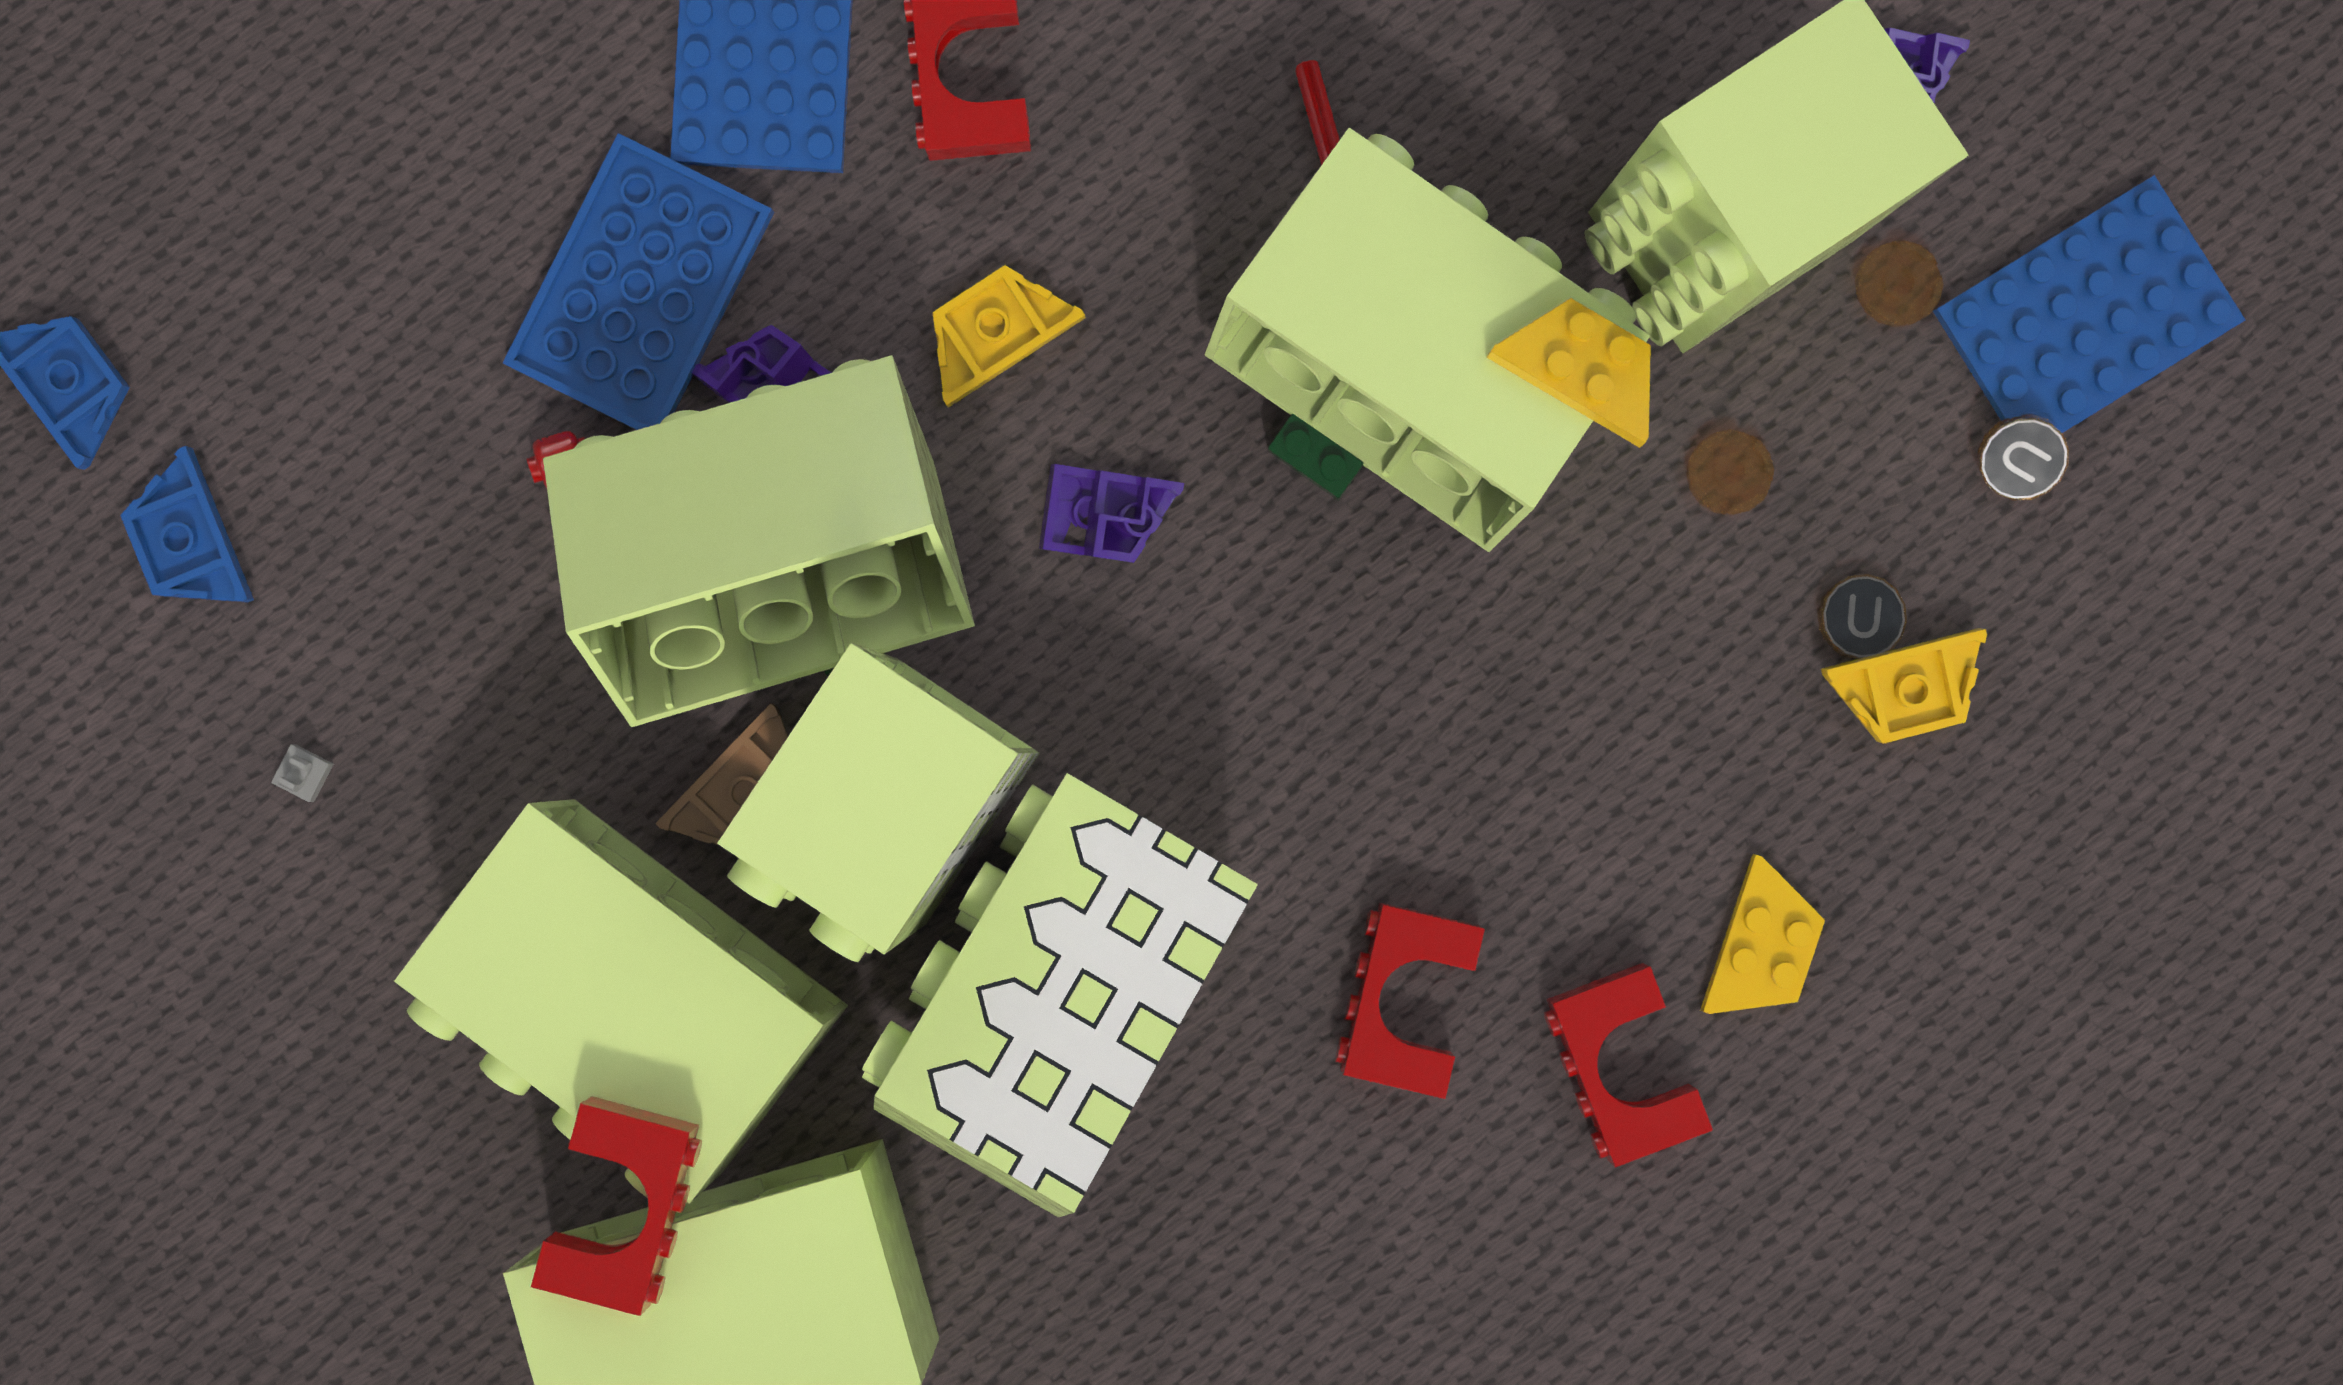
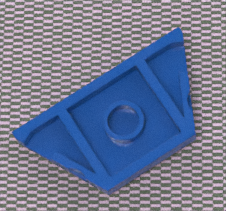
[0,316,130,470]
[120,446,254,602]

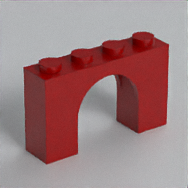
[904,0,1031,161]
[1335,902,1485,1099]
[1544,963,1713,1168]
[531,1096,702,1316]

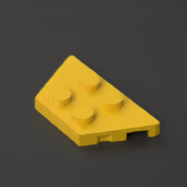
[933,265,1086,408]
[1486,298,1651,448]
[1821,628,1987,744]
[1700,854,1825,1014]

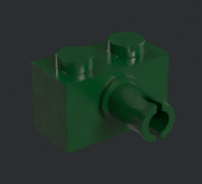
[1268,413,1364,501]

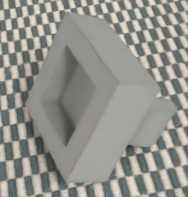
[271,744,334,802]

